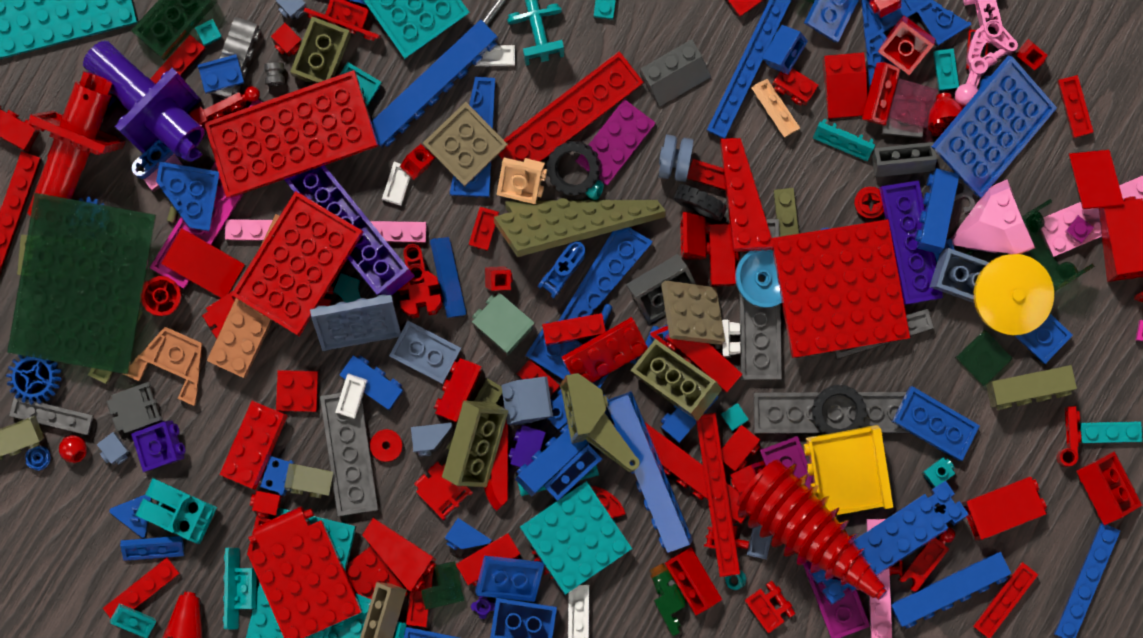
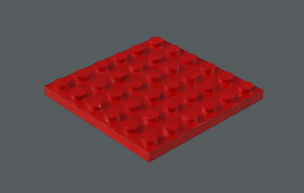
[772,219,910,358]

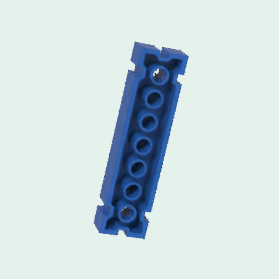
[809,480,969,606]

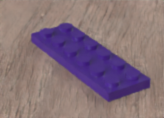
[879,181,943,305]

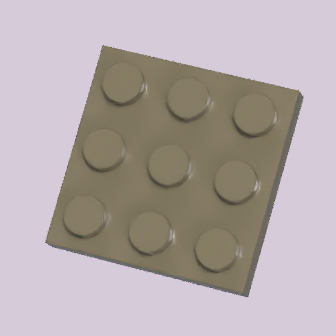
[423,102,508,187]
[661,280,725,345]

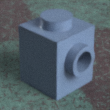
[275,0,307,20]
[97,432,130,465]

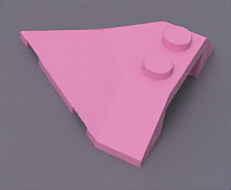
[951,180,1035,254]

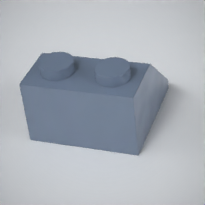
[501,377,553,425]
[411,423,453,457]

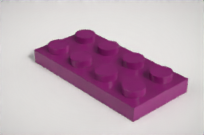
[575,99,656,186]

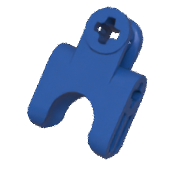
[537,241,585,299]

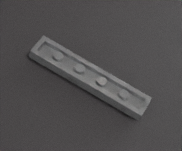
[835,309,934,359]

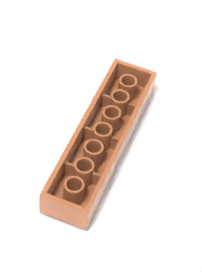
[207,214,279,379]

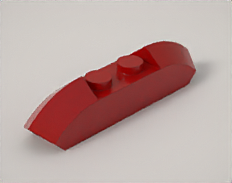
[484,420,508,512]

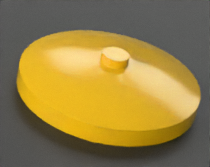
[974,254,1054,335]

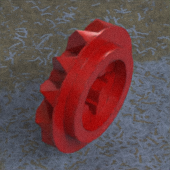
[854,187,884,219]

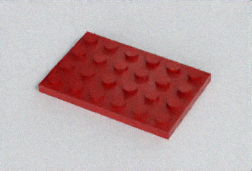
[231,191,364,337]

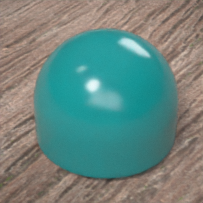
[585,180,604,200]
[725,570,746,590]

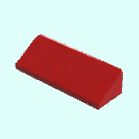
[862,62,901,126]

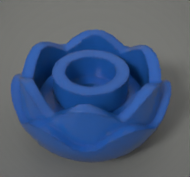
[25,445,51,470]

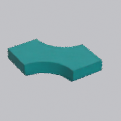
[333,273,361,303]

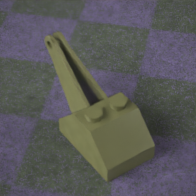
[560,373,640,472]

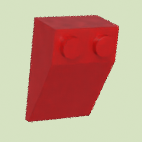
[822,52,867,119]
[680,212,710,260]

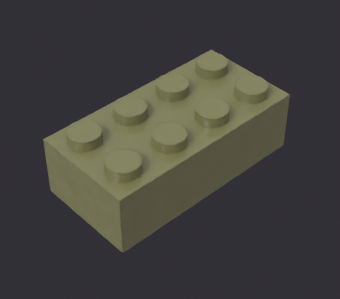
[630,339,722,421]
[986,365,1077,410]
[442,401,508,487]

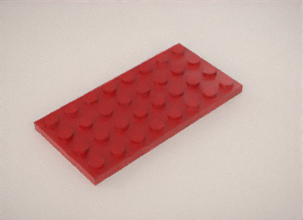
[204,70,378,199]

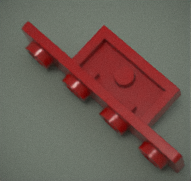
[304,0,382,41]

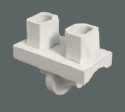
[715,320,741,358]

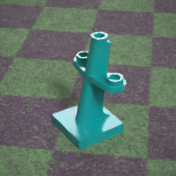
[507,0,564,66]

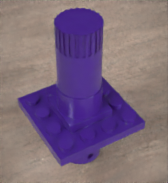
[83,40,204,161]

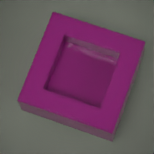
[1065,215,1094,244]

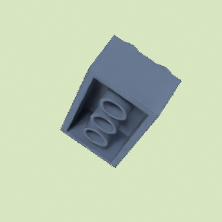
[930,248,989,303]

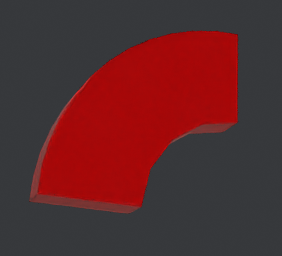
[575,486,626,519]

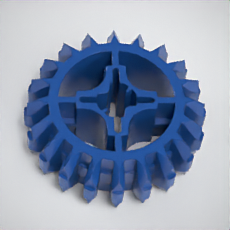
[6,350,62,405]

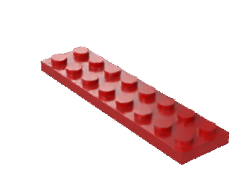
[498,51,644,162]

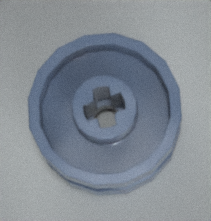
[658,134,694,183]

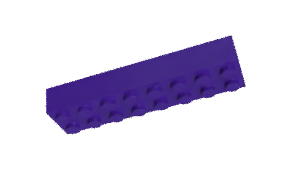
[284,165,415,295]

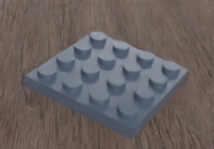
[310,295,401,351]

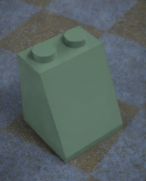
[472,293,535,356]

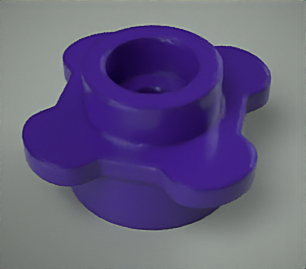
[471,596,495,619]

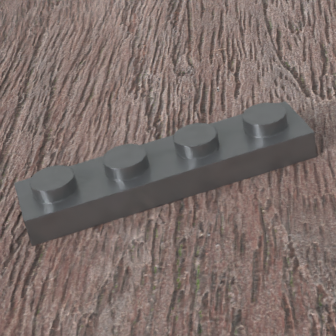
[9,396,94,435]

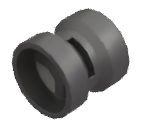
[264,62,285,86]

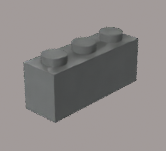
[872,142,937,177]

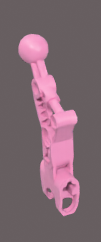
[955,0,1018,108]

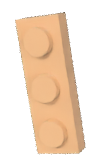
[752,79,800,138]

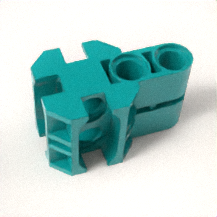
[135,478,217,544]

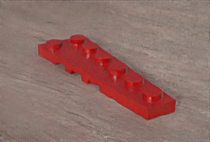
[720,138,774,252]

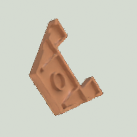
[123,327,203,406]

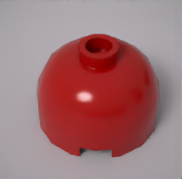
[140,276,182,317]

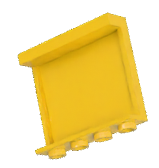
[803,425,893,515]

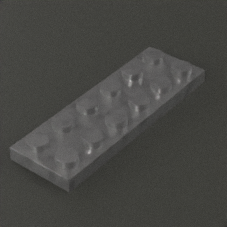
[320,393,378,516]

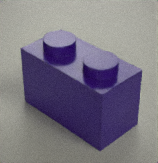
[508,425,546,467]

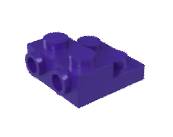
[131,420,186,472]

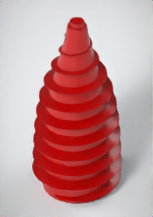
[737,459,887,600]

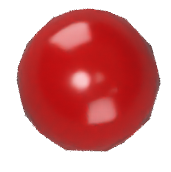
[59,435,87,463]

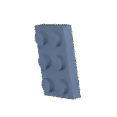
[389,321,462,384]

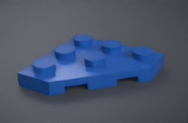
[156,162,219,232]

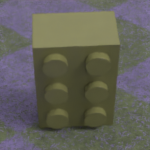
[290,17,351,84]

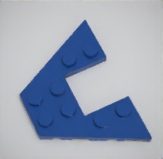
[861,0,972,87]

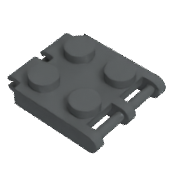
[106,382,163,433]

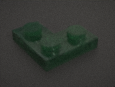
[421,561,464,610]

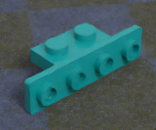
[223,548,256,629]

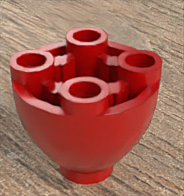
[927,93,963,137]

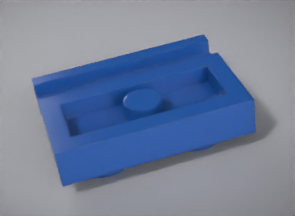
[198,54,245,94]

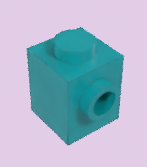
[921,458,955,488]

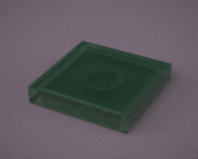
[955,329,1013,386]

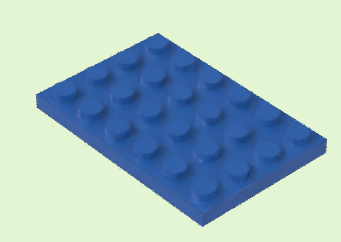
[931,55,1057,198]

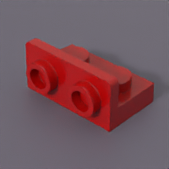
[772,68,819,106]

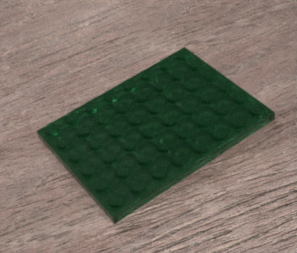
[7,193,156,374]

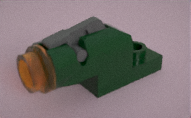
[649,563,685,636]

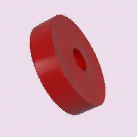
[370,429,403,462]

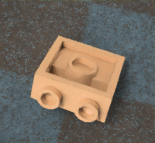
[497,158,547,204]

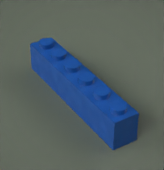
[515,395,613,497]
[891,552,1011,629]

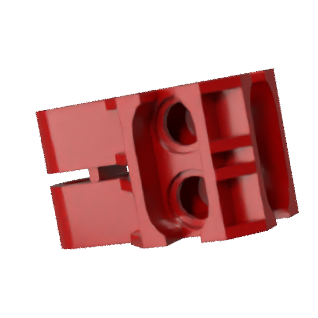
[398,244,443,319]

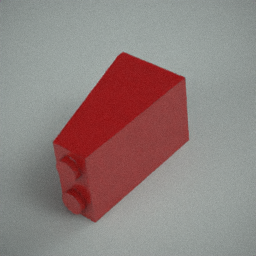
[1099,196,1143,282]
[961,476,1047,541]

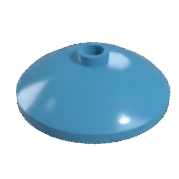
[735,250,782,308]

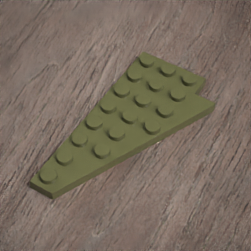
[494,198,666,257]

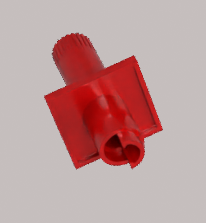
[27,72,126,226]

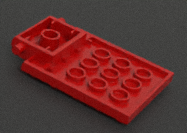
[247,506,363,638]

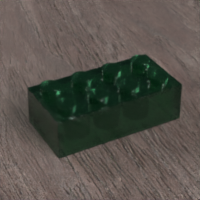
[131,0,217,61]

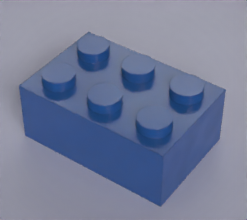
[490,598,557,638]

